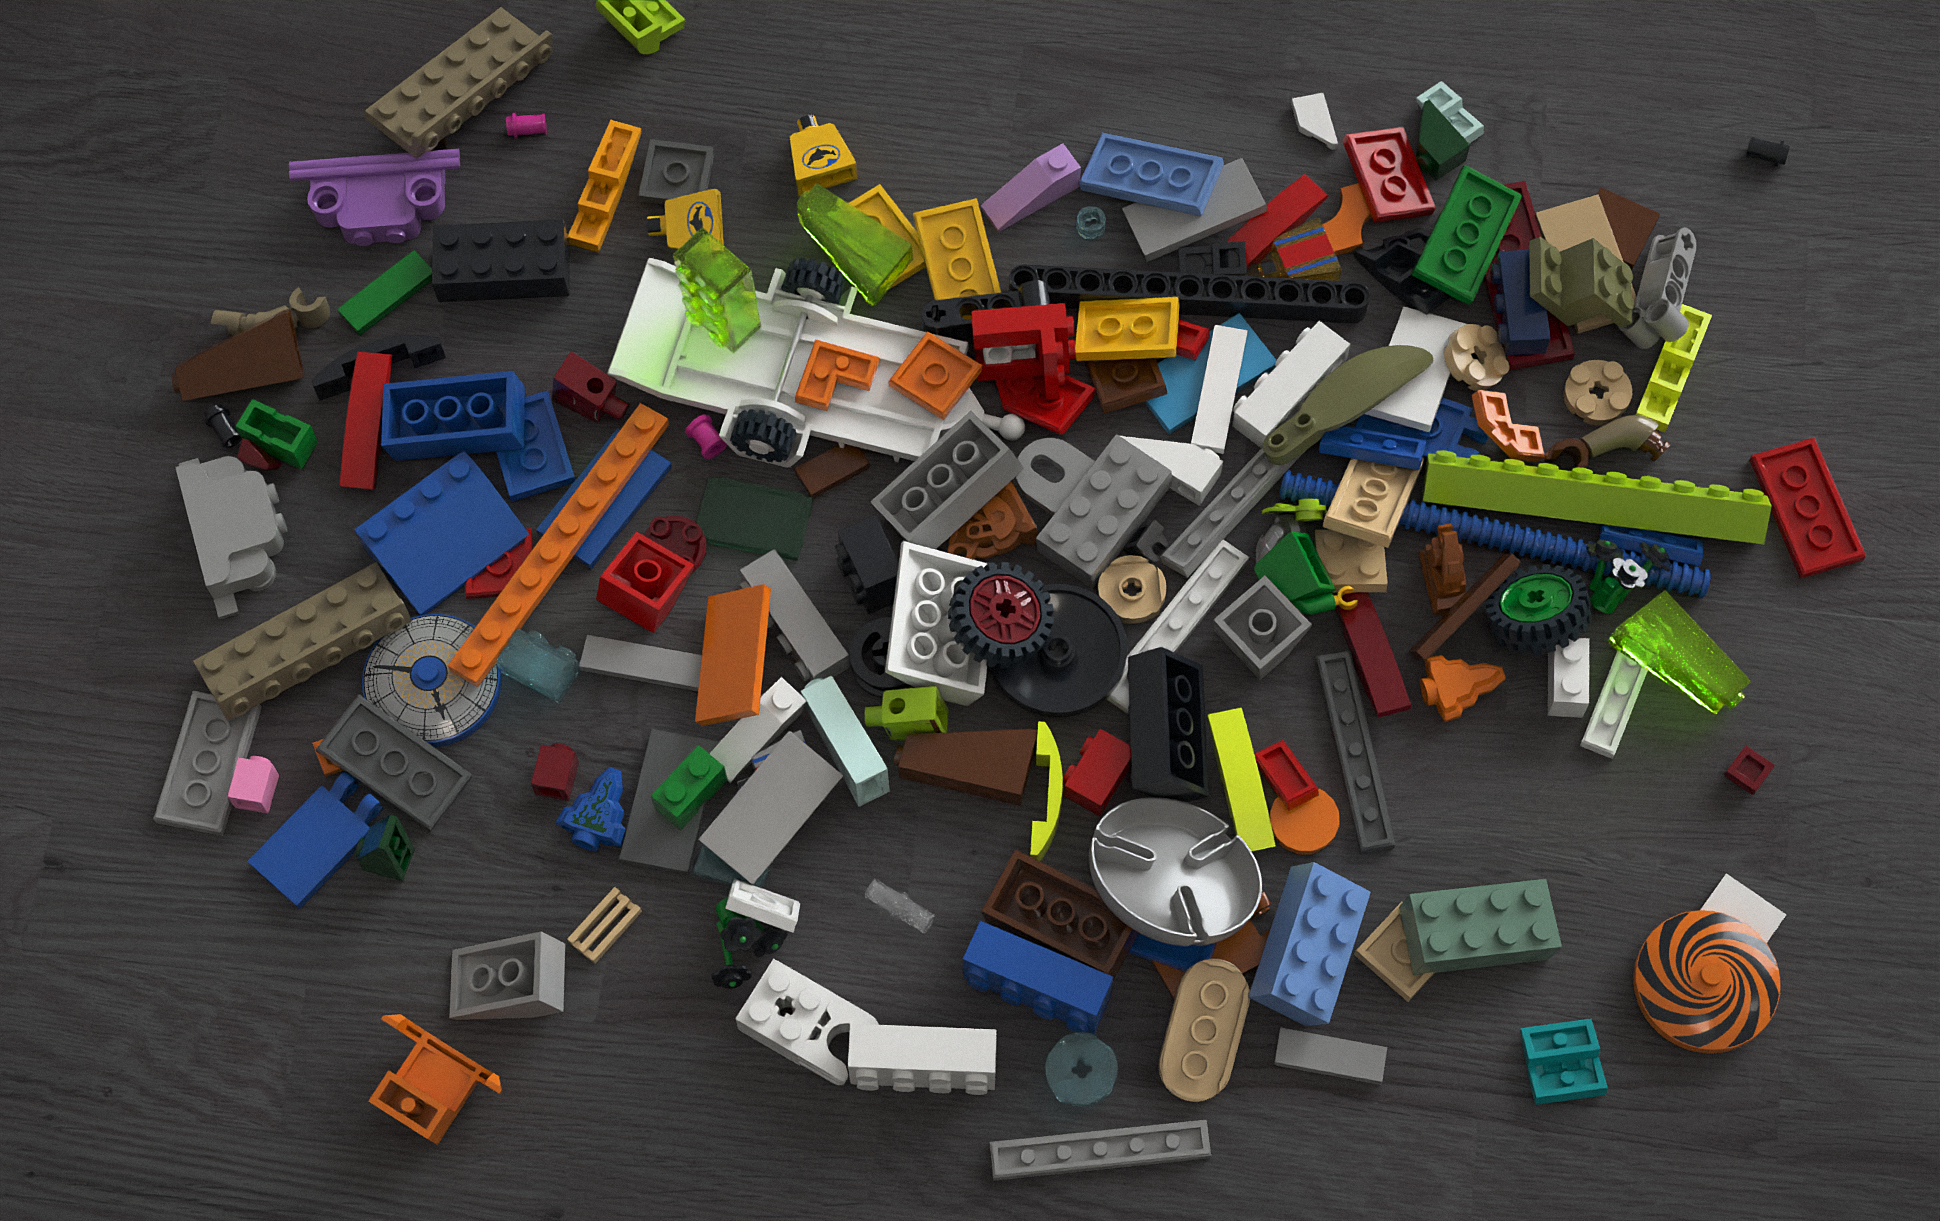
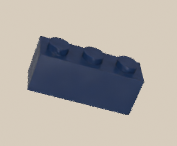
[1490,250,1550,356]

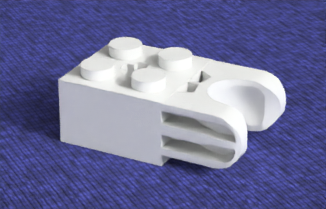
[736,958,879,1085]

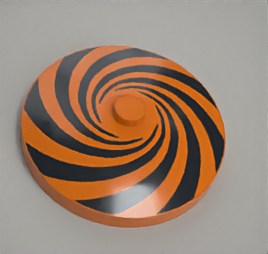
[1633,910,1780,1054]

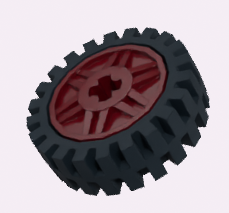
[948,562,1054,668]

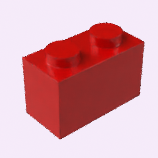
[1063,729,1132,817]

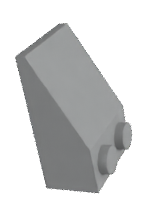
[449,932,565,1020]

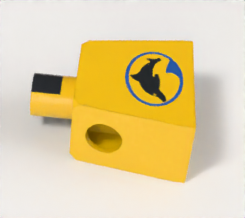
[790,115,857,196]
[647,189,724,254]

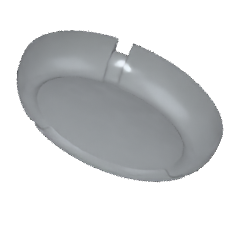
[1089,798,1262,946]

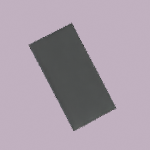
[316,694,472,832]
[619,729,719,876]

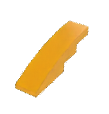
[568,120,641,253]

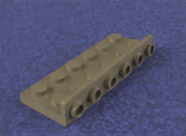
[365,7,552,159]
[193,562,412,721]

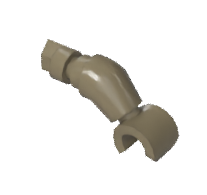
[211,287,330,336]

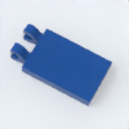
[1355,397,1489,462]
[247,772,384,910]

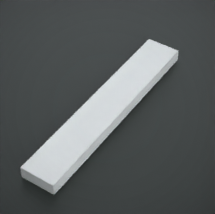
[1107,540,1249,714]

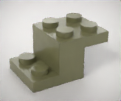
[1529,236,1634,328]

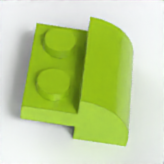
[596,0,685,54]

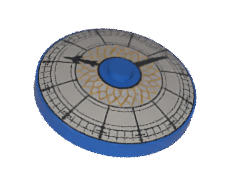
[362,614,502,747]

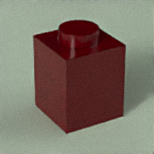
[531,743,579,801]

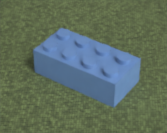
[1248,862,1371,1026]

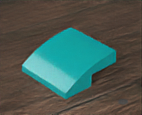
[1520,1019,1608,1105]

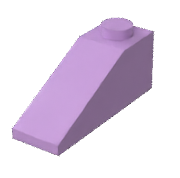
[981,144,1081,232]

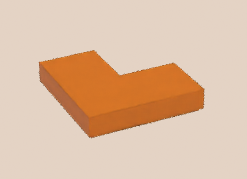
[795,339,879,411]

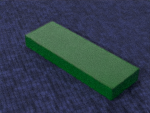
[337,250,432,336]

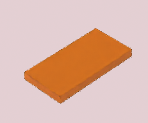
[695,584,771,726]

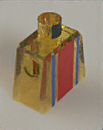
[1258,217,1342,281]

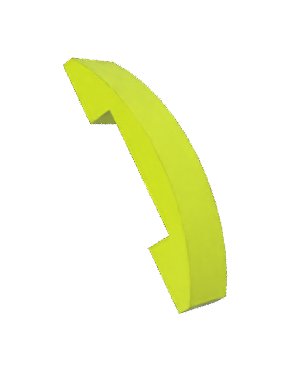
[1030,721,1063,861]

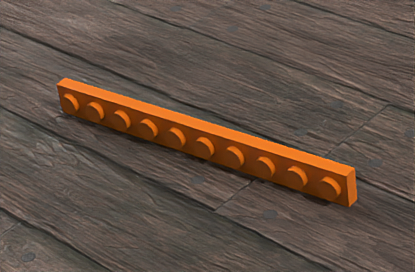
[448,403,669,687]

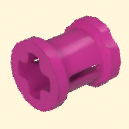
[685,415,727,459]

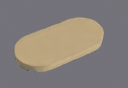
[1158,959,1250,1102]

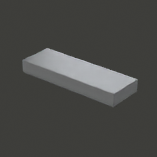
[1274,1027,1388,1085]

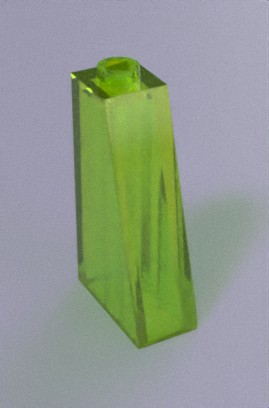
[797,183,913,307]
[1607,590,1751,714]

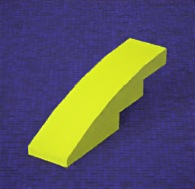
[1636,304,1712,433]
[1207,708,1276,852]

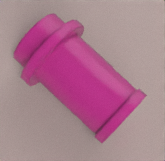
[506,113,547,139]

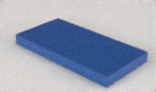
[536,428,672,569]

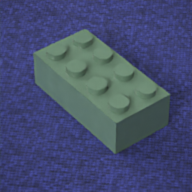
[1399,879,1562,975]

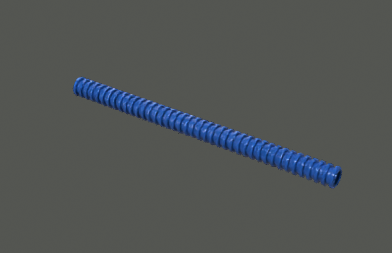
[1279,470,1711,599]

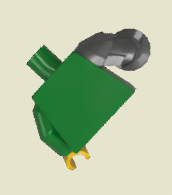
[1254,514,1358,615]

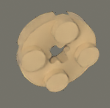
[1444,324,1509,391]
[1563,360,1632,426]
[1098,555,1166,624]

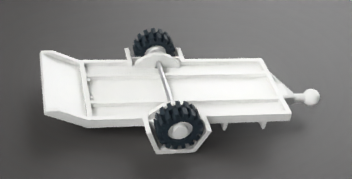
[607,258,1025,468]

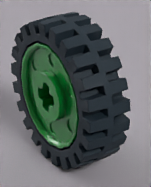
[1485,565,1592,655]

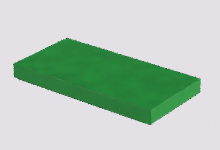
[1411,165,1522,305]

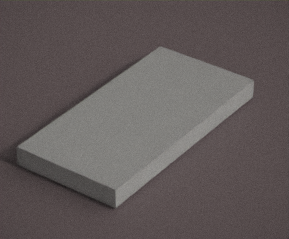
[1122,158,1268,262]
[153,691,262,836]
[698,731,844,885]

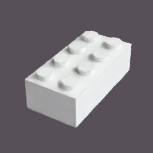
[848,1024,997,1095]

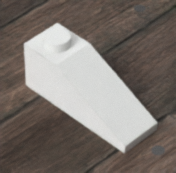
[1120,436,1223,506]
[710,677,807,783]

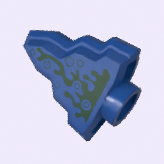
[556,767,626,852]

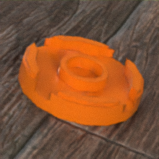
[1269,788,1340,855]

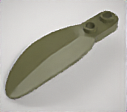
[1263,345,1434,465]

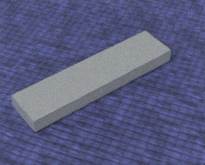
[579,635,702,691]

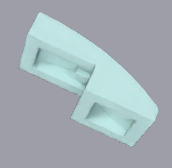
[1416,81,1484,144]

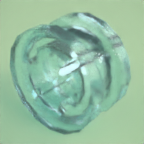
[1076,206,1106,240]

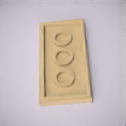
[1535,194,1637,334]
[1322,458,1425,548]

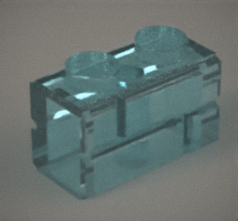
[496,629,580,703]

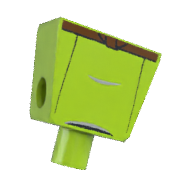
[865,686,949,741]

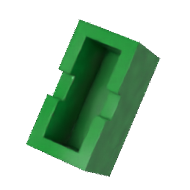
[235,399,318,470]
[651,745,728,831]

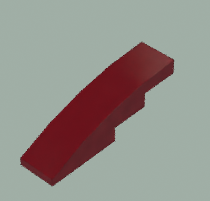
[1333,592,1411,718]

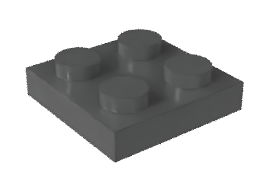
[638,139,715,205]

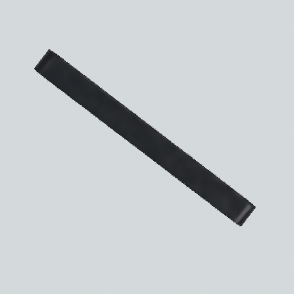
[1009,264,1370,323]

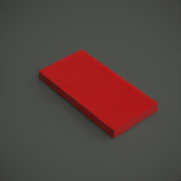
[1749,437,1866,579]

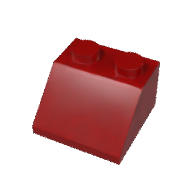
[596,531,694,633]

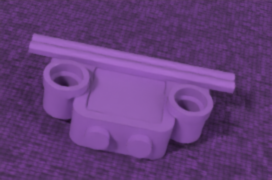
[289,149,460,246]

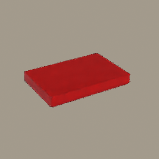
[1342,127,1436,223]

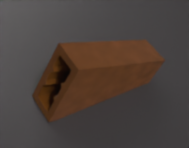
[171,309,305,401]
[894,729,1038,806]

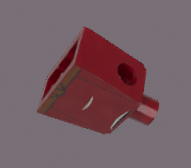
[552,351,630,423]

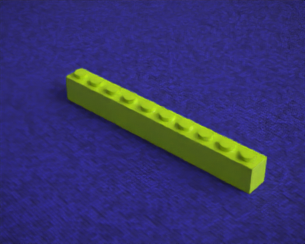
[1422,450,1772,545]

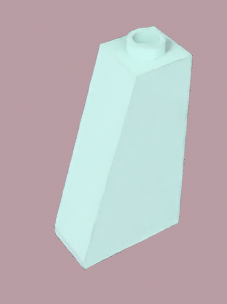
[801,676,890,807]

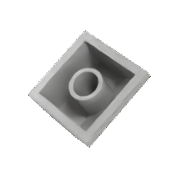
[1213,575,1312,680]

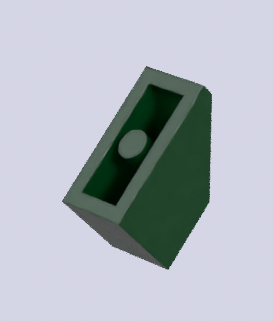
[1416,99,1470,181]

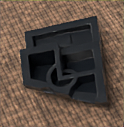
[1353,227,1452,315]

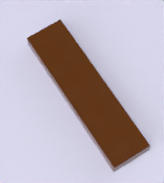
[1408,554,1520,660]

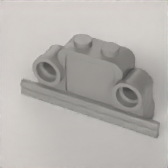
[175,456,287,619]

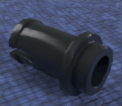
[1746,137,1790,167]
[204,404,242,448]

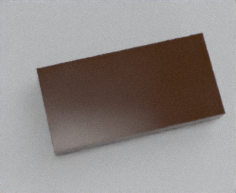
[794,444,870,499]

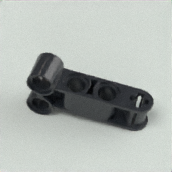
[920,280,1050,340]

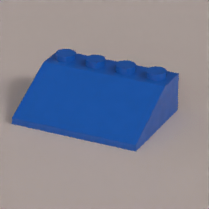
[354,450,529,616]

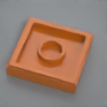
[888,331,982,420]

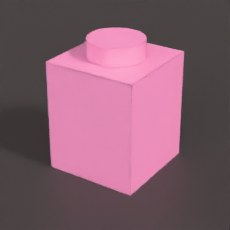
[227,756,279,814]

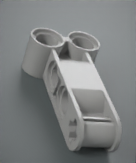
[1618,227,1696,350]

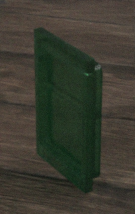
[696,477,813,561]

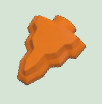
[1420,655,1506,722]

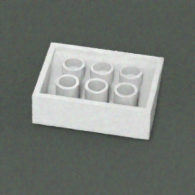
[885,541,987,706]

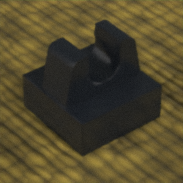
[1122,519,1170,564]

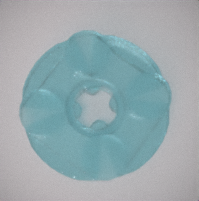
[1045,1032,1118,1107]

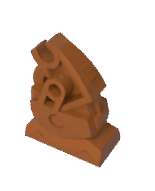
[948,481,1039,560]
[1418,524,1466,616]

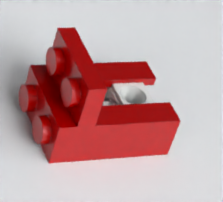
[971,303,1076,400]

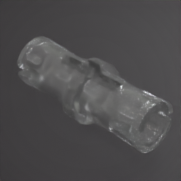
[864,878,936,934]

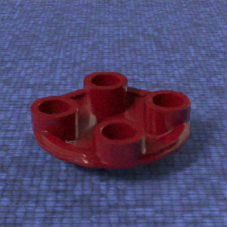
[644,516,707,574]

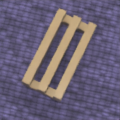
[567,887,642,964]

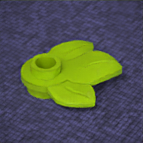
[1262,499,1327,521]

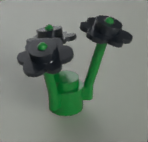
[1586,540,1671,614]
[711,897,788,989]

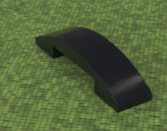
[311,335,446,401]

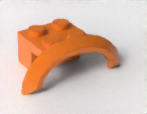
[368,1014,503,1145]

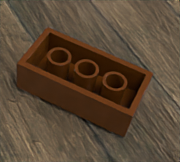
[982,850,1139,981]

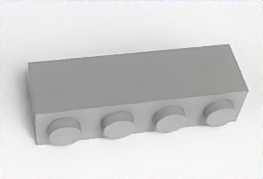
[739,549,850,681]

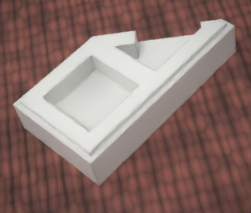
[1291,93,1338,150]

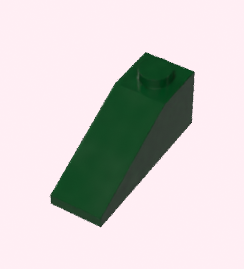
[356,815,415,882]

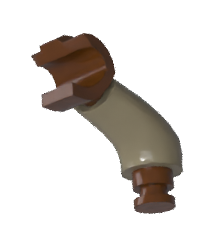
[1544,415,1670,471]

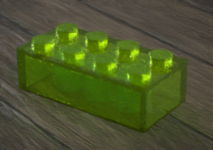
[673,227,761,354]

